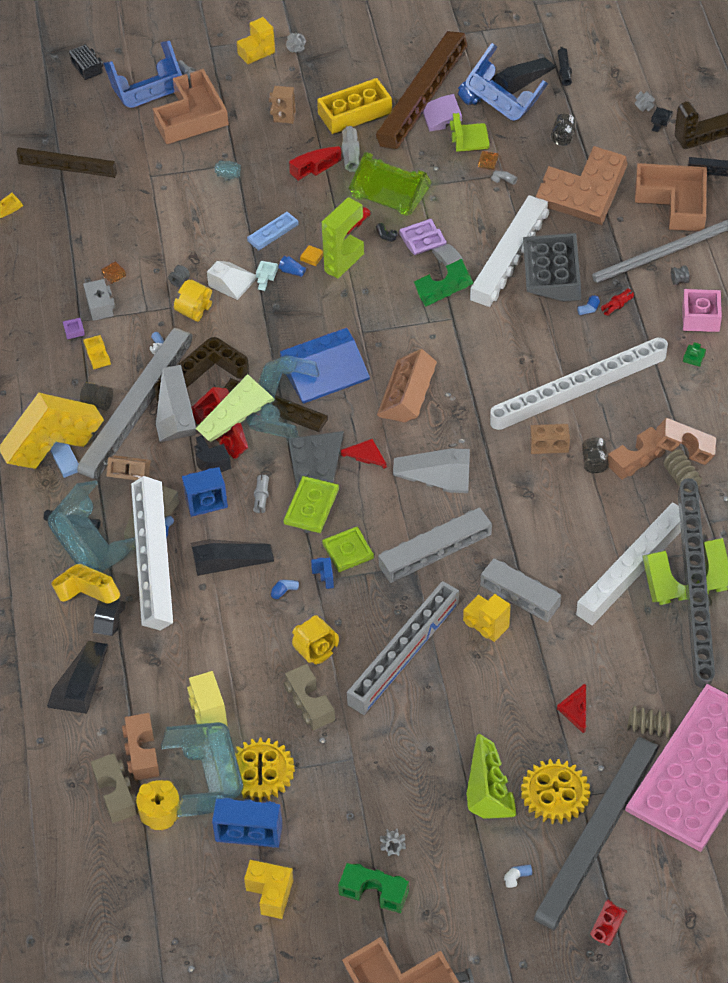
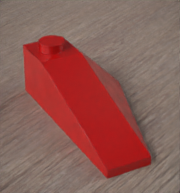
[191,387,248,459]

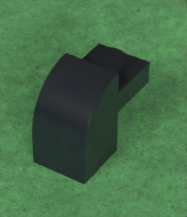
[194,435,232,472]
[93,598,126,636]

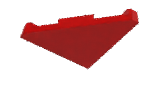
[340,439,387,469]
[557,684,586,734]

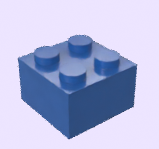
[182,467,228,517]

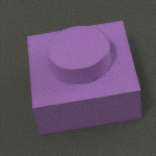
[63,318,85,339]

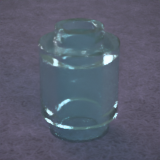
[215,160,241,179]

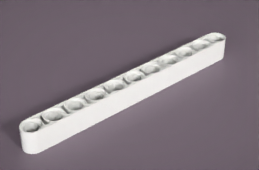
[490,338,668,430]

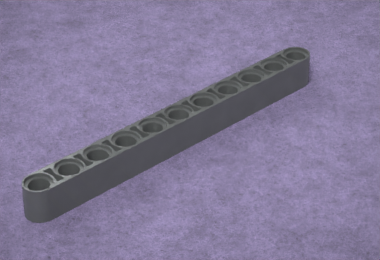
[678,478,715,688]
[534,736,659,931]

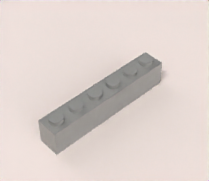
[378,507,492,583]

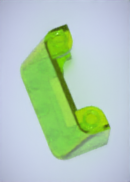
[348,152,432,216]

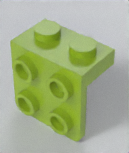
[450,113,489,152]

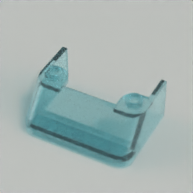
[247,355,319,438]
[48,480,136,572]
[161,722,243,817]

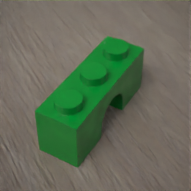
[414,258,474,307]
[338,863,409,914]

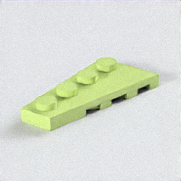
[196,374,275,443]

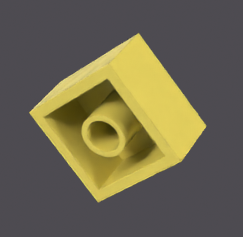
[187,671,227,733]

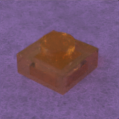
[478,151,499,170]
[101,261,126,284]

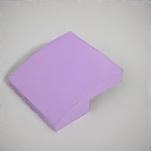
[423,94,462,131]
[399,219,447,255]

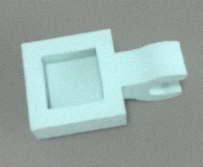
[256,261,278,291]

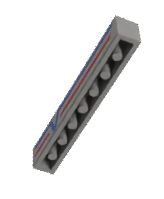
[347,581,459,715]

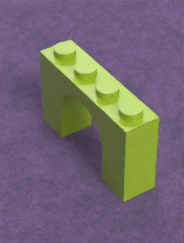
[322,197,364,279]
[642,538,728,605]

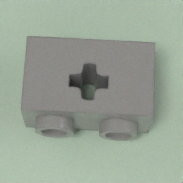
[83,279,115,321]

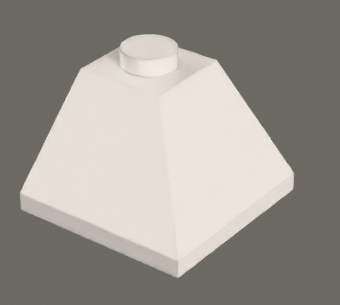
[207,261,257,300]

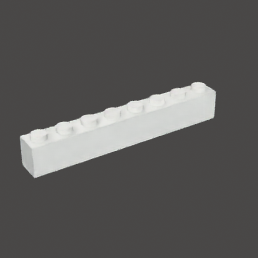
[470,195,549,307]
[131,476,173,630]
[576,502,681,625]

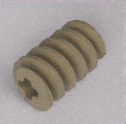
[664,449,702,492]
[627,706,671,739]

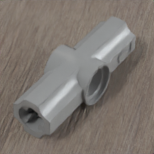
[342,126,360,172]

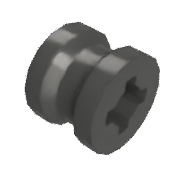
[168,265,191,287]
[670,265,690,285]

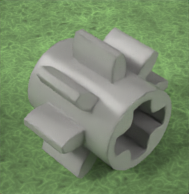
[286,33,306,53]
[635,91,655,112]
[380,828,406,856]

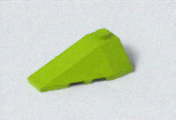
[467,734,516,819]

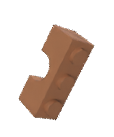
[655,418,716,465]
[607,427,666,480]
[122,713,160,781]

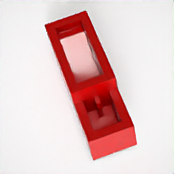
[289,146,342,181]

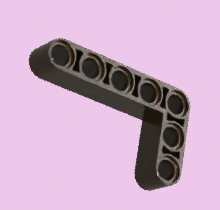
[674,101,728,149]
[154,337,250,402]

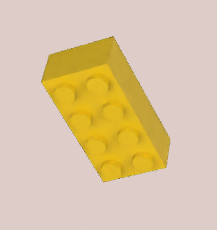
[317,78,392,134]

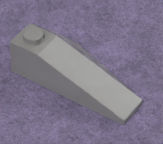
[156,365,196,442]
[393,448,470,493]

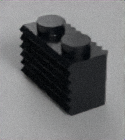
[69,44,103,80]

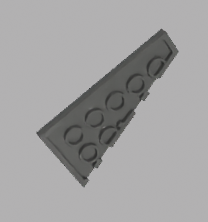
[288,431,344,533]

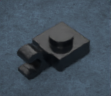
[651,107,673,132]

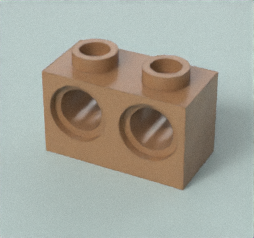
[269,86,296,124]
[530,424,570,454]
[106,455,151,480]

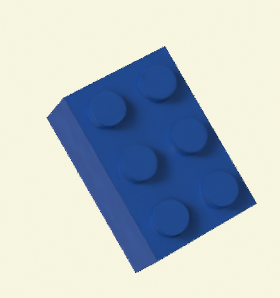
[212,798,283,848]

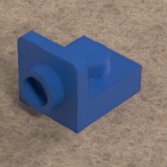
[311,558,334,589]

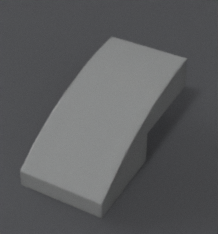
[432,243,464,267]

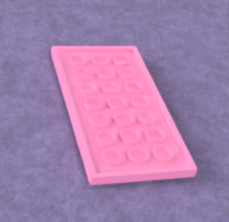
[625,684,728,852]

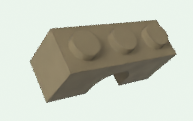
[284,664,335,731]
[91,753,137,824]

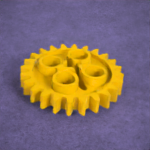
[226,737,295,802]
[521,759,590,824]

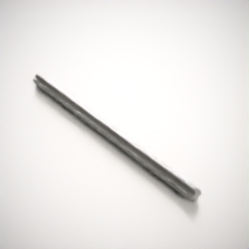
[592,220,728,283]

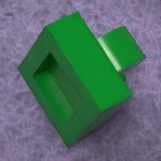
[683,342,706,367]

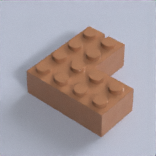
[153,69,229,144]
[536,146,628,225]
[635,163,707,231]
[342,937,459,983]

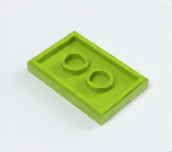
[283,476,339,533]

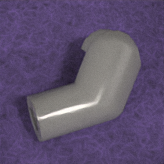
[491,171,518,185]

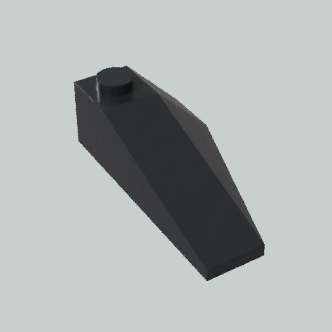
[491,57,556,94]
[191,539,274,576]
[47,641,108,714]

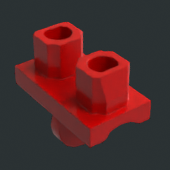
[590,900,627,946]

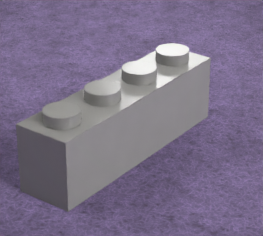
[480,559,561,622]

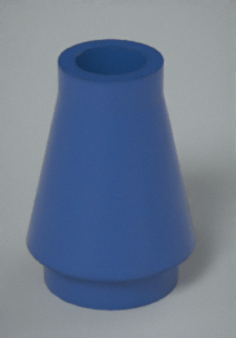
[278,256,306,277]

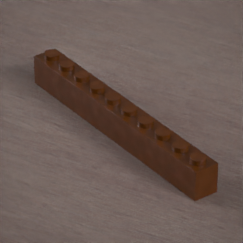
[376,31,468,149]

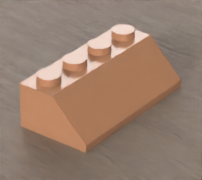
[377,349,437,422]

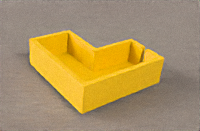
[0,393,104,469]

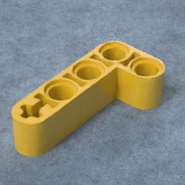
[51,564,120,603]

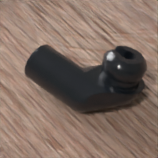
[376,223,398,242]

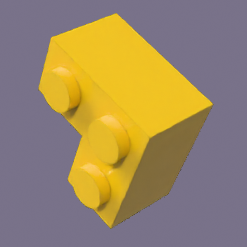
[237,17,275,65]
[463,594,511,642]
[244,860,293,919]

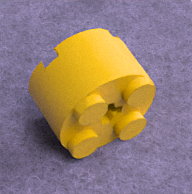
[174,279,212,322]
[292,615,339,664]
[136,780,181,830]

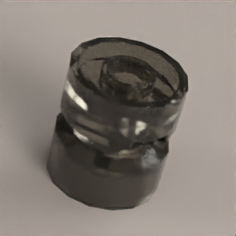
[551,113,577,146]
[80,382,113,411]
[582,437,609,474]

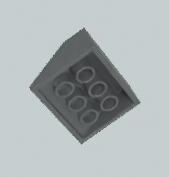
[523,233,581,301]

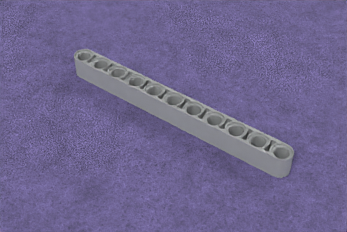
[77,328,193,480]

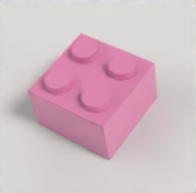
[682,289,722,332]

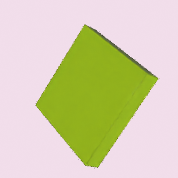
[322,526,374,573]

